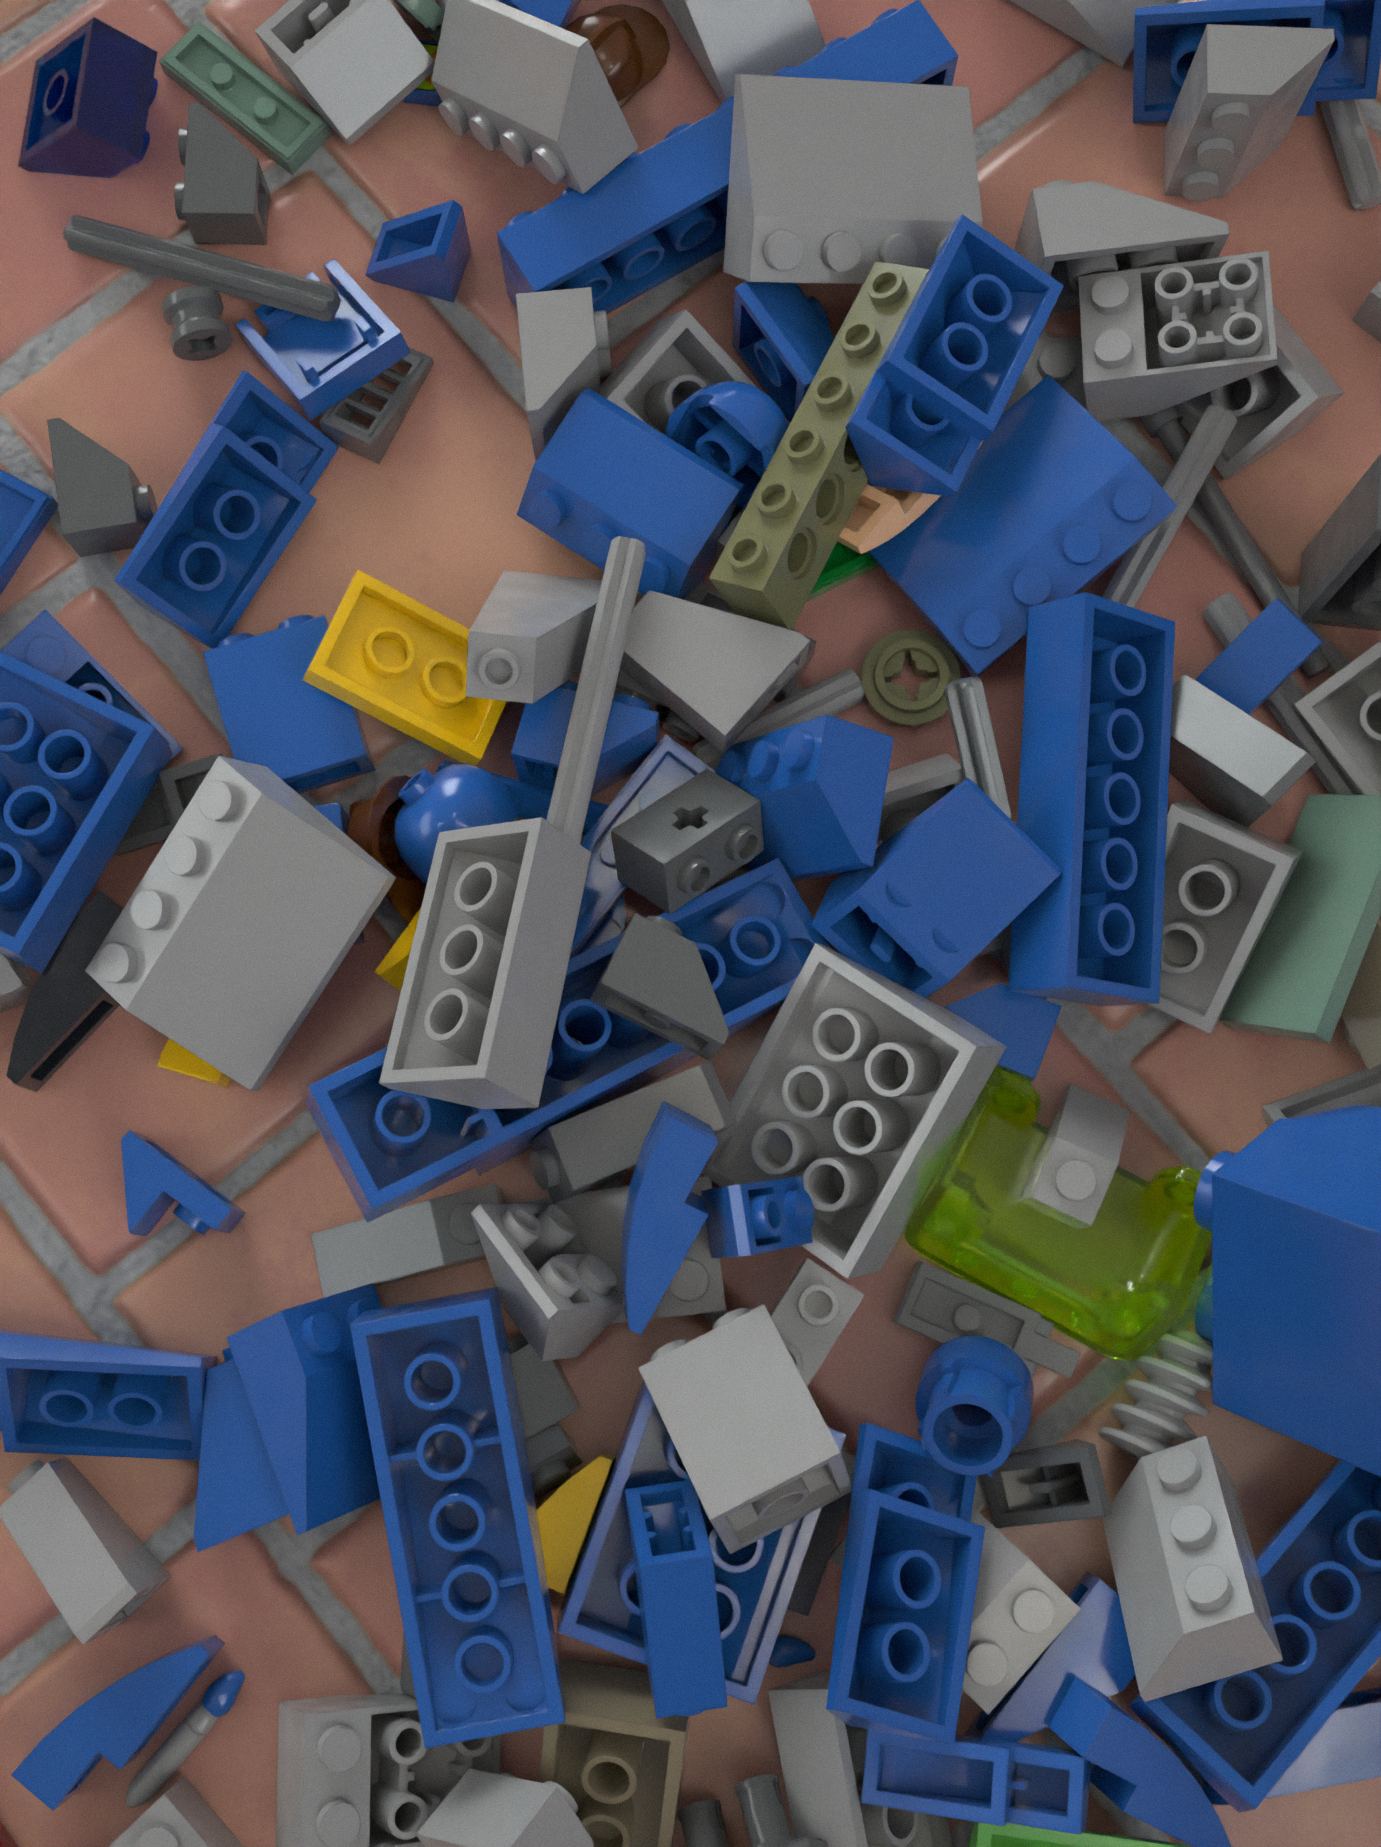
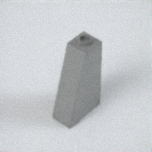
[466,570,602,704]

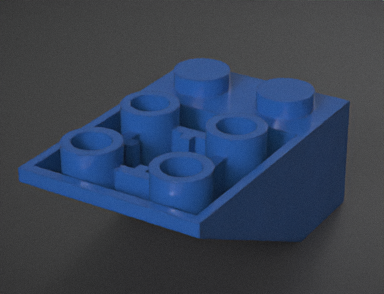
[811,778,1061,998]

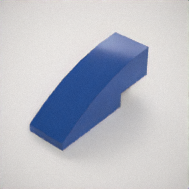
[621,1101,718,1335]
[11,1635,225,1811]
[1049,1677,1232,1847]
[861,1729,1091,1835]

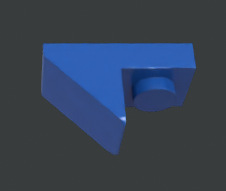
[121,1130,246,1236]

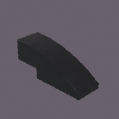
[6,890,124,1092]

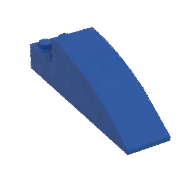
[305,858,830,1223]

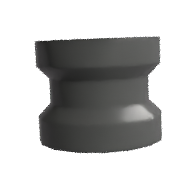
[161,285,232,361]

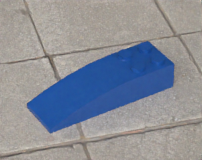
[350,1287,566,1748]

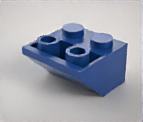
[511,680,660,796]

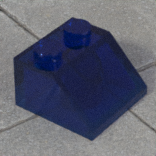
[18,17,158,178]

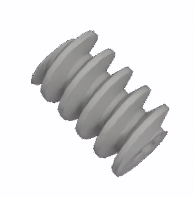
[1099,1319,1213,1460]

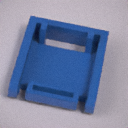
[234,259,411,421]

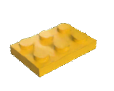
[302,569,507,766]

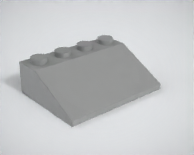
[723,74,983,284]
[85,756,396,1091]
[701,943,1007,1279]

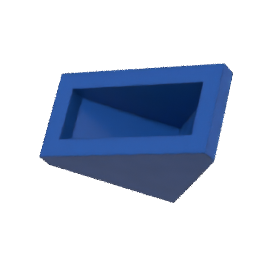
[365,200,471,303]

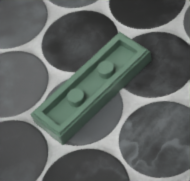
[159,21,331,175]

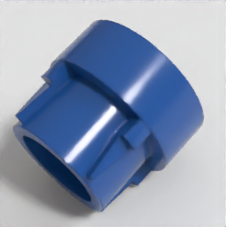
[916,1336,1034,1478]

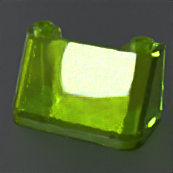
[904,1066,1212,1361]

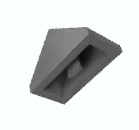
[982,1439,1112,1528]

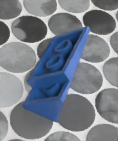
[1133,0,1381,123]
[845,214,1064,497]
[114,371,339,649]
[0,1329,217,1461]
[826,1423,985,1744]

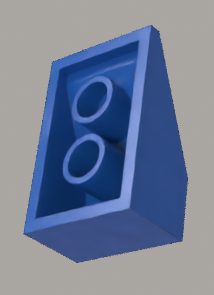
[227,1283,383,1535]

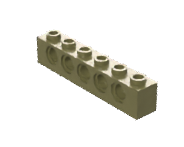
[709,261,930,630]

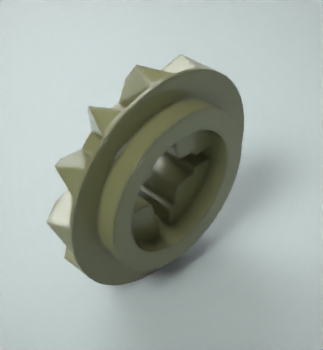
[861,630,961,729]

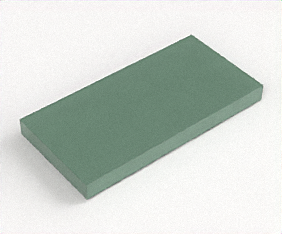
[1219,794,1381,1043]

